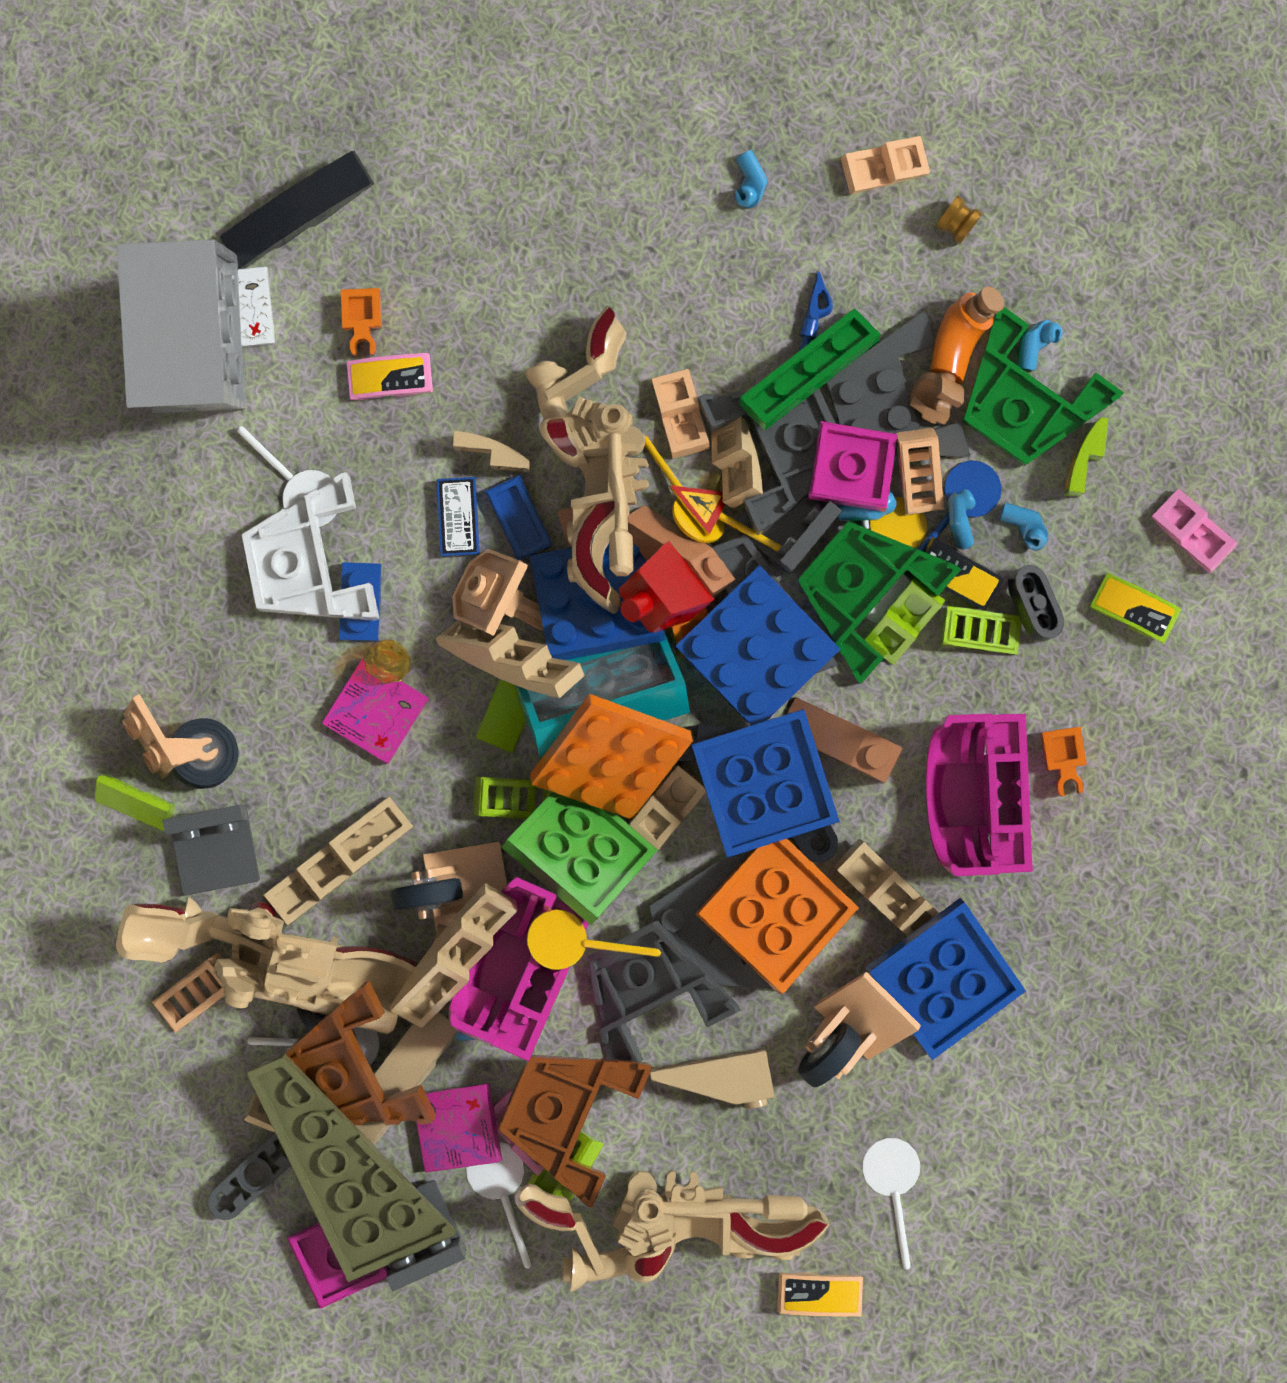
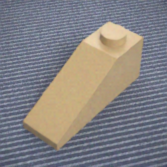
[650,1048,775,1109]

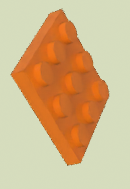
[530,694,693,819]
[695,839,859,994]

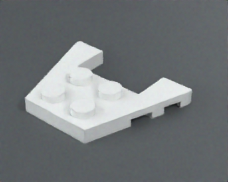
[242,472,379,621]

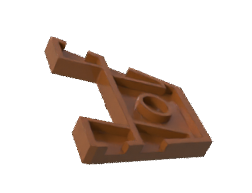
[284,981,437,1125]
[497,1055,652,1208]

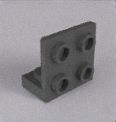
[732,474,842,575]
[162,805,260,896]
[386,1180,467,1292]

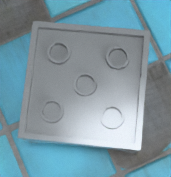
[116,239,246,414]

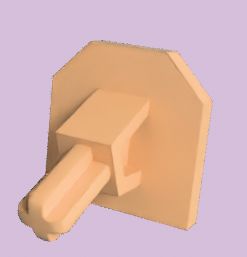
[452,549,543,636]

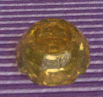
[363,639,411,684]

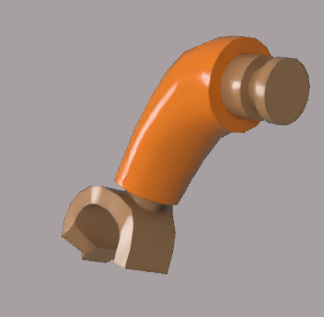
[910,286,1004,425]

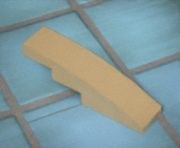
[435,620,584,698]
[262,796,413,927]
[833,839,939,937]
[390,883,517,1028]
[355,1012,459,1146]

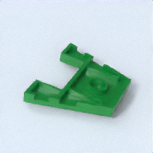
[962,307,1124,466]
[798,521,962,684]

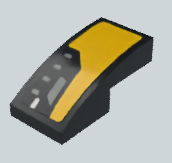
[923,537,1005,611]

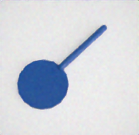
[917,460,1002,551]

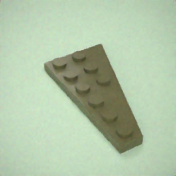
[247,1053,456,1282]

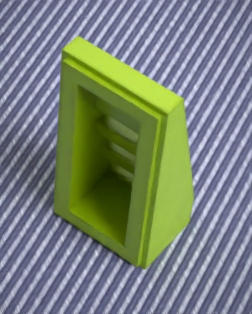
[940,606,1021,655]
[473,776,552,819]

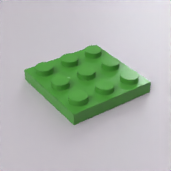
[501,792,658,925]

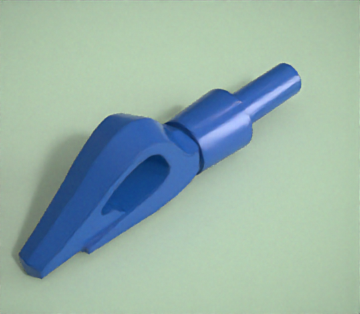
[799,271,833,351]

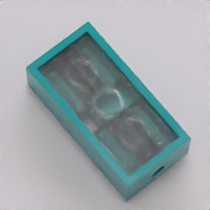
[516,634,690,759]

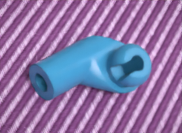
[735,150,768,208]
[1017,320,1062,371]
[948,489,976,550]
[838,491,897,521]
[999,502,1049,551]

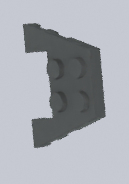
[826,312,971,458]
[698,389,835,535]
[649,850,791,989]
[588,921,741,1062]

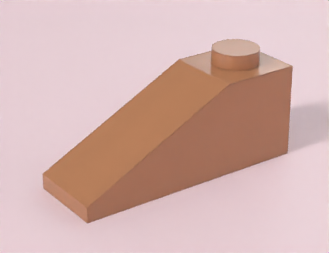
[628,505,735,598]
[787,697,903,783]

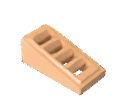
[896,428,944,515]
[152,952,225,1033]

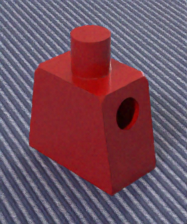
[619,541,714,633]

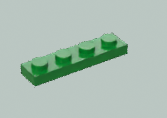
[739,308,881,431]

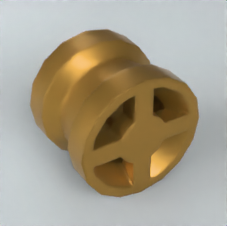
[935,195,983,245]

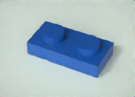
[339,562,382,642]

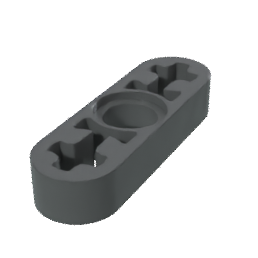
[208,1133,291,1220]

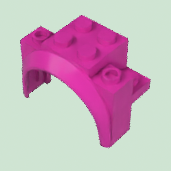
[926,713,1033,876]
[448,877,589,1062]

